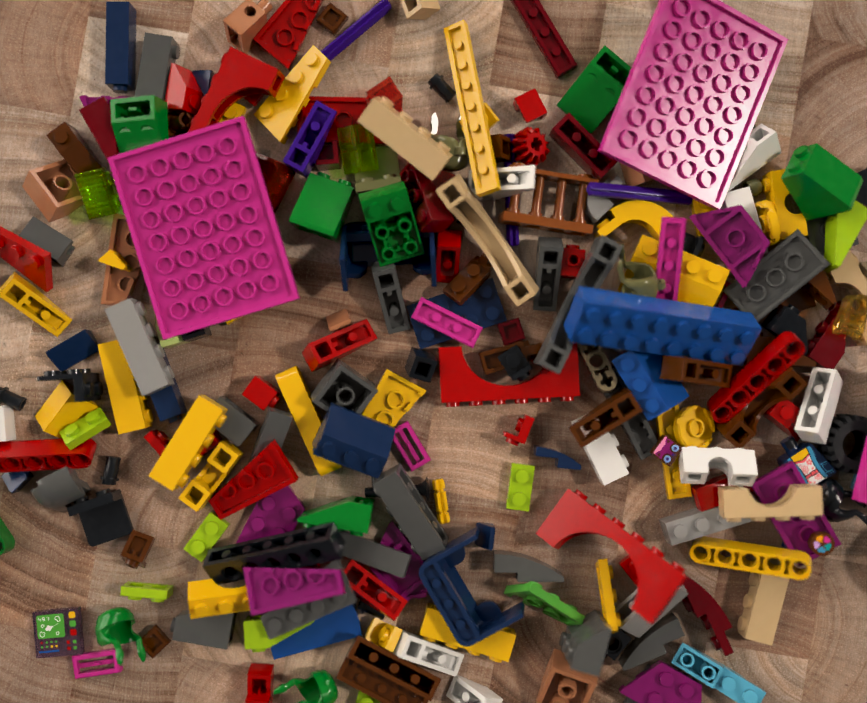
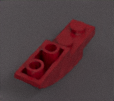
[682,573,734,656]

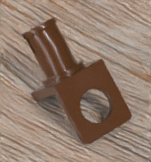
[168,112,192,137]

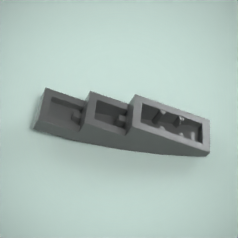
[596,366,657,460]

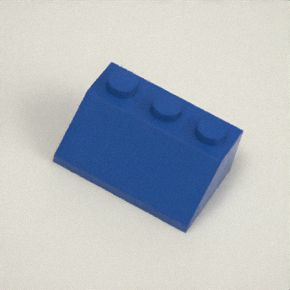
[611,350,690,421]

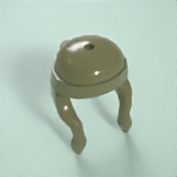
[431,113,469,172]
[617,244,666,298]

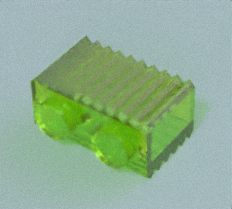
[74,166,122,220]

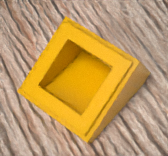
[98,250,132,272]

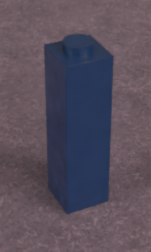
[105,1,136,94]
[150,336,188,424]

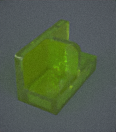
[337,124,379,174]

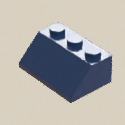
[312,403,396,479]

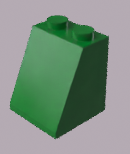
[781,143,864,221]
[289,172,356,243]

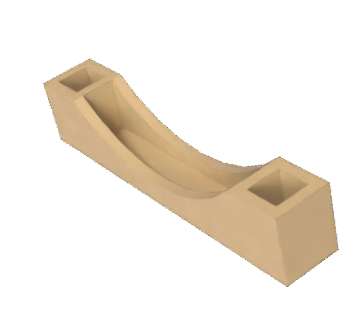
[435,174,539,307]

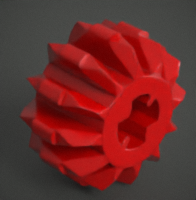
[511,127,550,166]

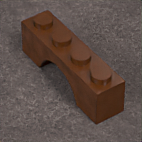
[715,367,808,448]

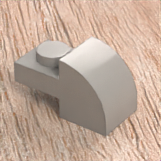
[585,175,624,224]

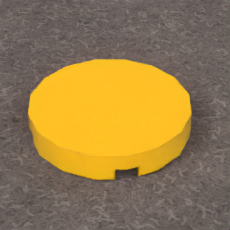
[755,200,780,246]
[673,405,715,448]

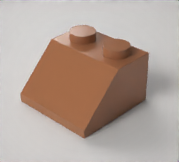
[22,159,95,223]

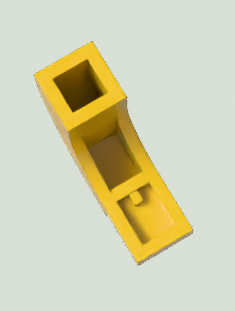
[594,200,673,241]

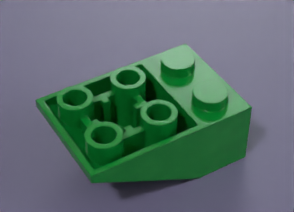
[556,46,631,134]
[110,95,169,154]
[358,181,424,267]
[297,495,375,536]

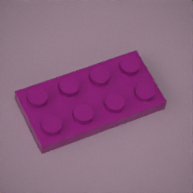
[751,461,841,567]

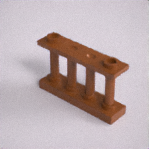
[498,162,599,237]

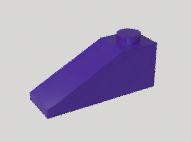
[282,100,337,179]

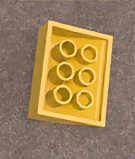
[616,234,730,307]

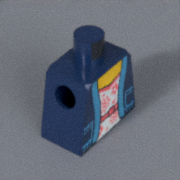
[777,436,836,484]

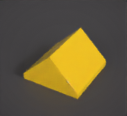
[35,380,100,439]

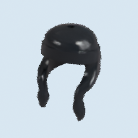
[817,478,867,525]

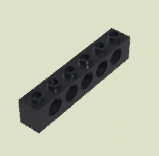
[202,522,345,585]

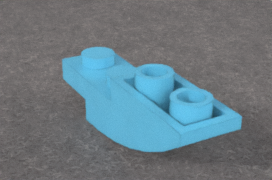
[671,642,766,703]

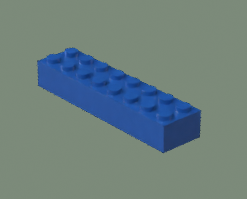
[563,286,762,366]

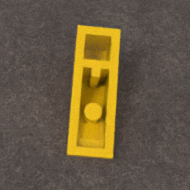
[0,272,72,337]

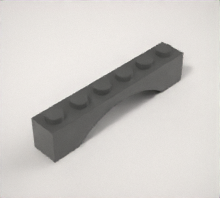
[533,235,623,374]

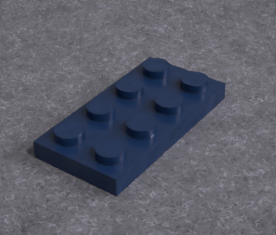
[406,277,507,349]

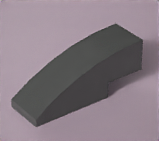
[248,407,293,463]
[493,550,564,582]
[618,613,685,671]

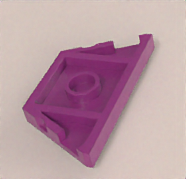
[689,205,770,288]
[236,485,306,543]
[369,520,429,601]
[618,660,702,703]

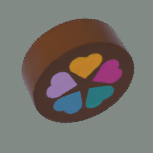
[808,531,835,556]

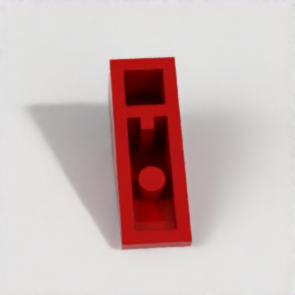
[302,319,377,372]
[344,559,408,621]

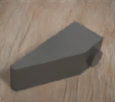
[533,236,564,311]
[371,261,411,334]

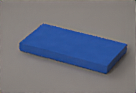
[262,603,363,660]

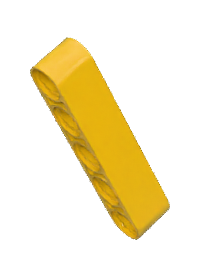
[275,365,343,477]
[689,536,812,580]

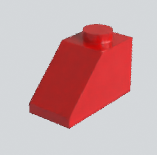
[164,63,203,116]
[436,230,461,283]
[763,400,800,441]

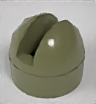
[743,179,763,198]

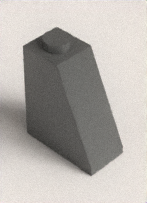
[170,609,237,650]

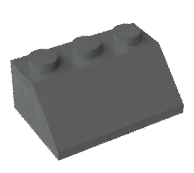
[559,610,612,677]

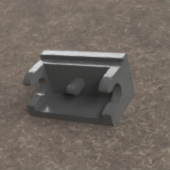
[19,216,75,267]

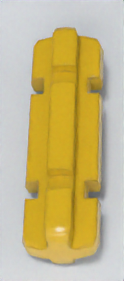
[432,478,450,524]

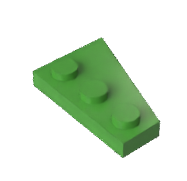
[503,581,585,626]

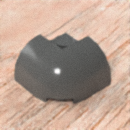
[31,466,91,512]

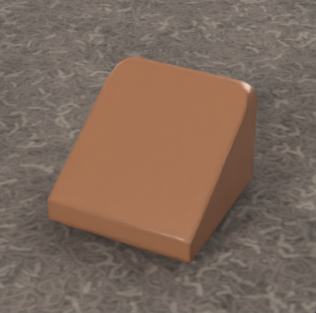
[326,309,353,332]

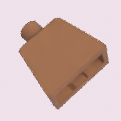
[223,0,273,54]

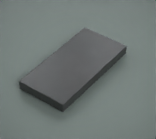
[723,229,830,322]

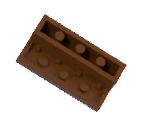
[336,635,441,703]

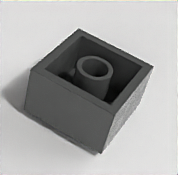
[310,358,378,414]

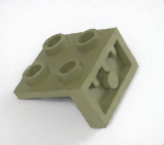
[351,146,401,197]

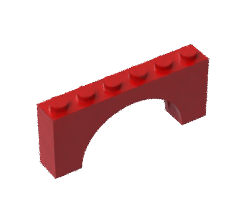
[188,46,285,132]
[438,342,580,407]
[535,489,688,624]

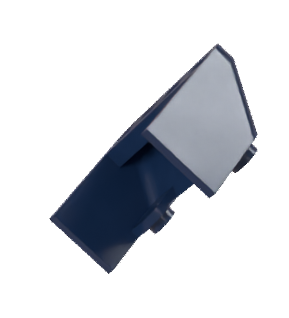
[339,220,437,291]
[419,526,525,647]

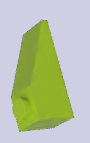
[824,200,867,273]
[243,614,315,652]

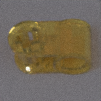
[832,294,867,341]

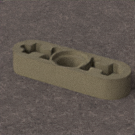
[577,343,617,393]

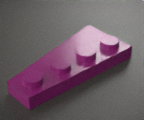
[243,567,346,616]

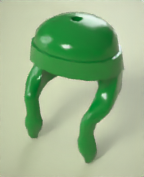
[95,607,146,666]
[274,670,338,703]

